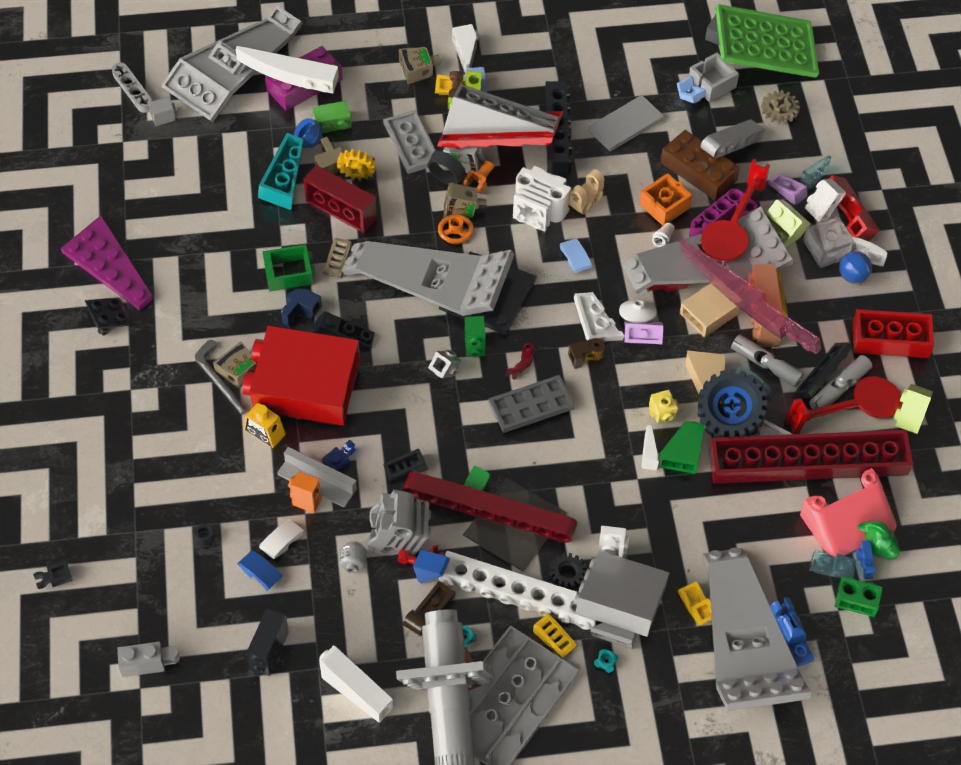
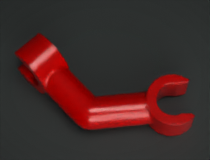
[397,545,444,565]

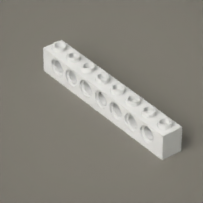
[439,551,597,630]

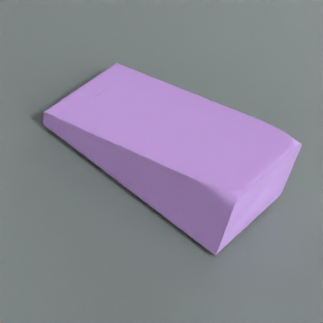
[768,173,807,205]

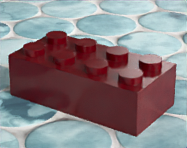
[304,165,377,233]

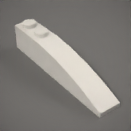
[236,46,339,93]

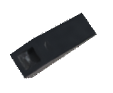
[312,311,375,349]

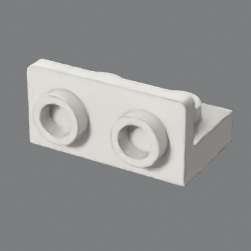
[598,526,629,558]

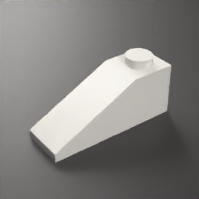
[452,24,479,75]

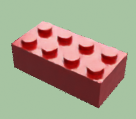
[852,309,934,358]

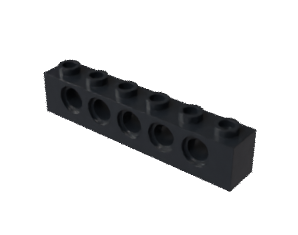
[545,81,572,173]

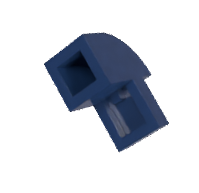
[281,289,322,326]

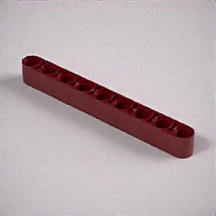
[402,471,578,543]

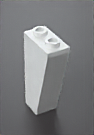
[319,645,393,723]

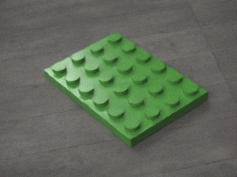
[715,4,819,78]

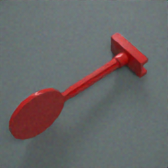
[700,159,770,261]
[784,376,902,434]

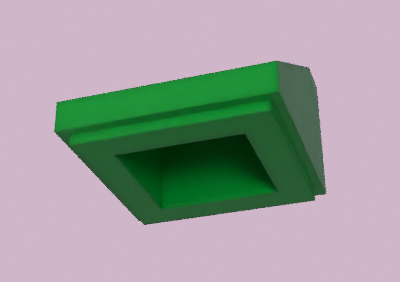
[464,466,491,491]

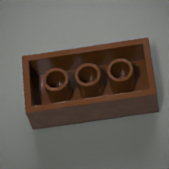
[660,130,740,200]

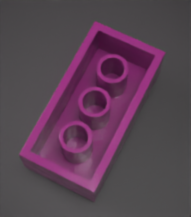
[265,46,343,111]

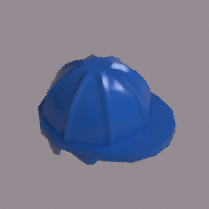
[294,118,323,148]

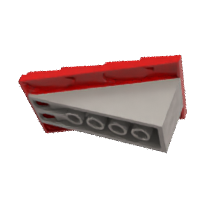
[437,84,563,148]

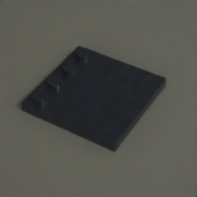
[439,251,537,335]

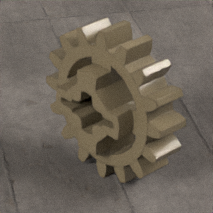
[761,90,800,124]

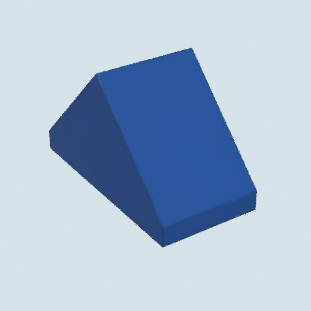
[413,550,450,583]

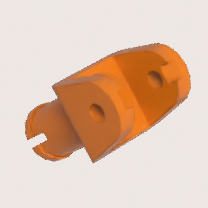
[463,160,494,194]

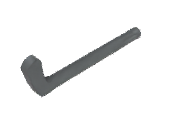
[195,340,247,415]

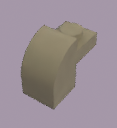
[314,137,342,175]

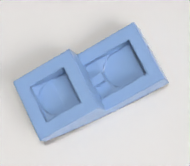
[560,238,592,273]

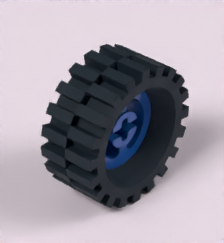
[698,369,767,438]

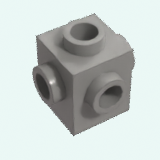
[428,350,461,378]

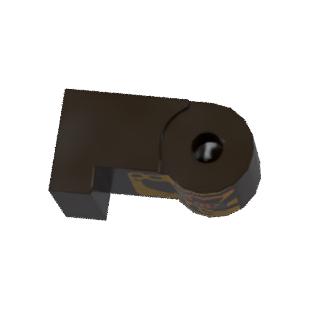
[568,338,605,369]

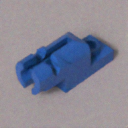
[770,597,814,667]

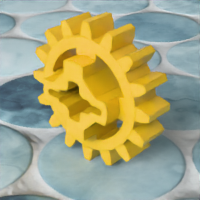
[337,149,376,180]

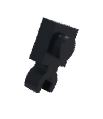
[33,560,73,589]

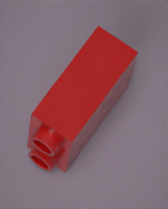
[242,326,360,426]

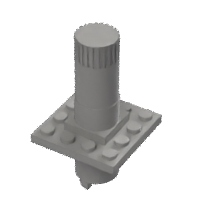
[396,610,495,765]

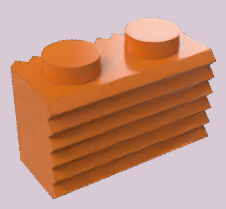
[288,471,322,513]

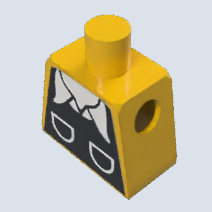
[244,403,285,448]

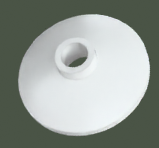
[619,300,657,323]

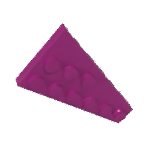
[61,215,153,311]

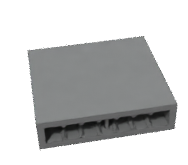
[574,551,669,637]

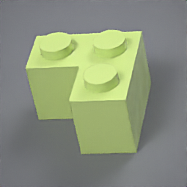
[893,384,933,434]

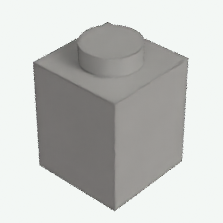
[148,97,177,126]

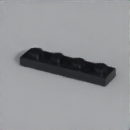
[794,342,852,399]

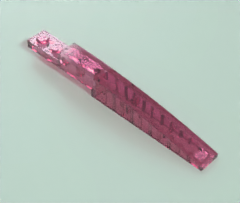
[679,238,821,354]

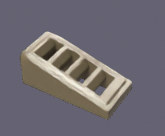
[323,238,352,278]

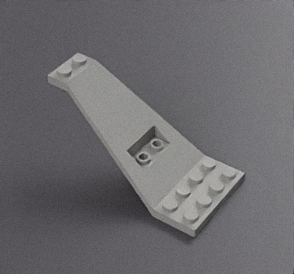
[161,5,303,122]
[621,206,794,294]
[342,241,515,316]
[703,548,811,711]

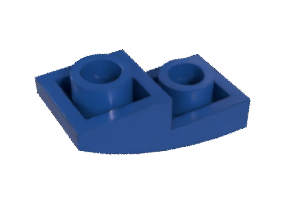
[237,550,283,591]

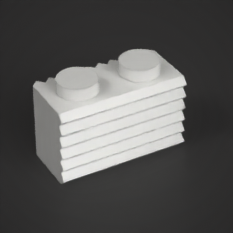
[805,179,846,221]

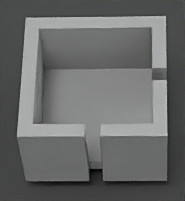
[689,53,739,102]

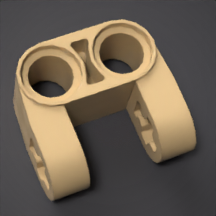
[568,169,604,214]

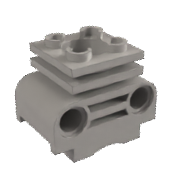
[368,490,431,555]

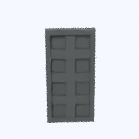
[488,375,575,433]

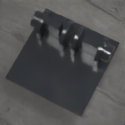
[85,297,133,336]

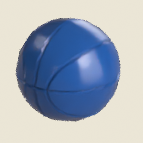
[839,251,872,284]

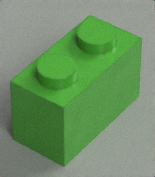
[312,101,352,133]

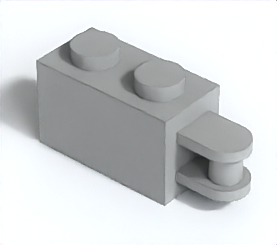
[117,642,180,677]

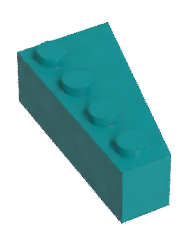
[258,133,303,210]

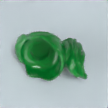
[857,521,900,560]

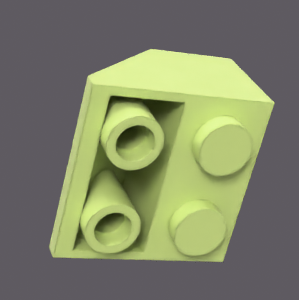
[765,199,811,248]

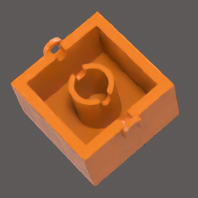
[639,173,692,226]

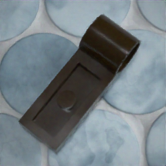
[403,581,456,637]

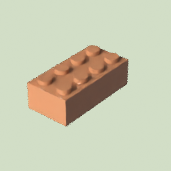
[746,264,785,347]

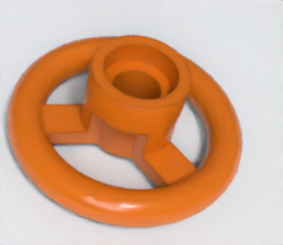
[438,215,474,244]

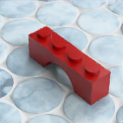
[829,175,880,242]

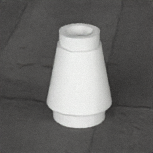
[652,223,675,247]

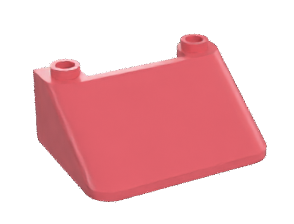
[800,468,897,559]

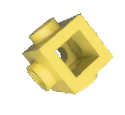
[649,390,679,424]

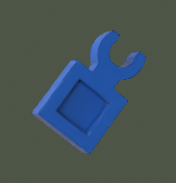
[856,540,875,579]

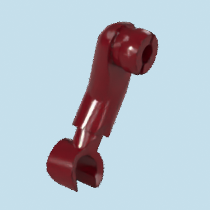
[506,343,534,380]

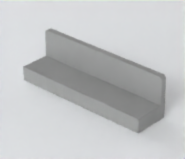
[277,447,357,507]

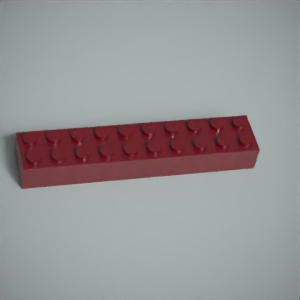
[709,430,913,484]

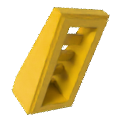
[533,613,577,659]

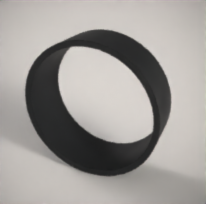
[427,151,466,185]

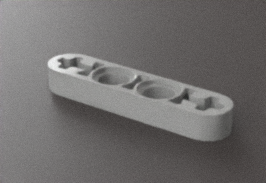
[112,63,152,113]

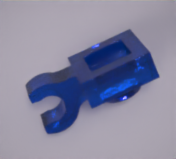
[322,440,356,471]

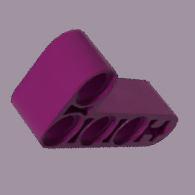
[689,189,757,237]

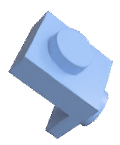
[677,76,706,103]

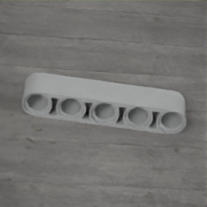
[701,119,765,158]

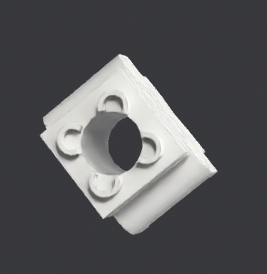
[513,166,571,232]

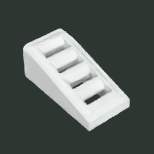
[641,425,659,470]

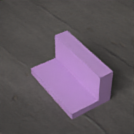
[624,320,663,344]

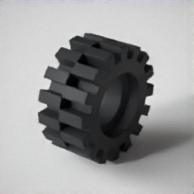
[549,553,587,591]

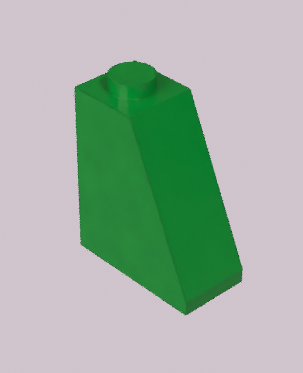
[658,421,704,474]

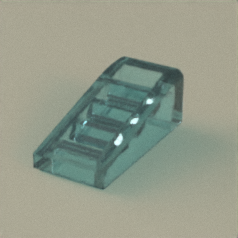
[800,156,831,191]

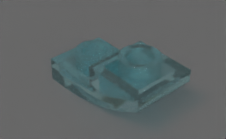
[810,550,856,578]

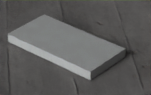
[588,95,664,152]
[383,110,439,174]

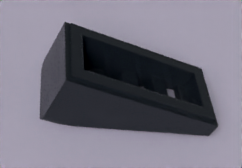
[383,448,428,482]

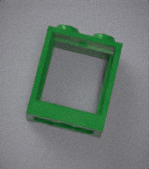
[262,244,316,291]

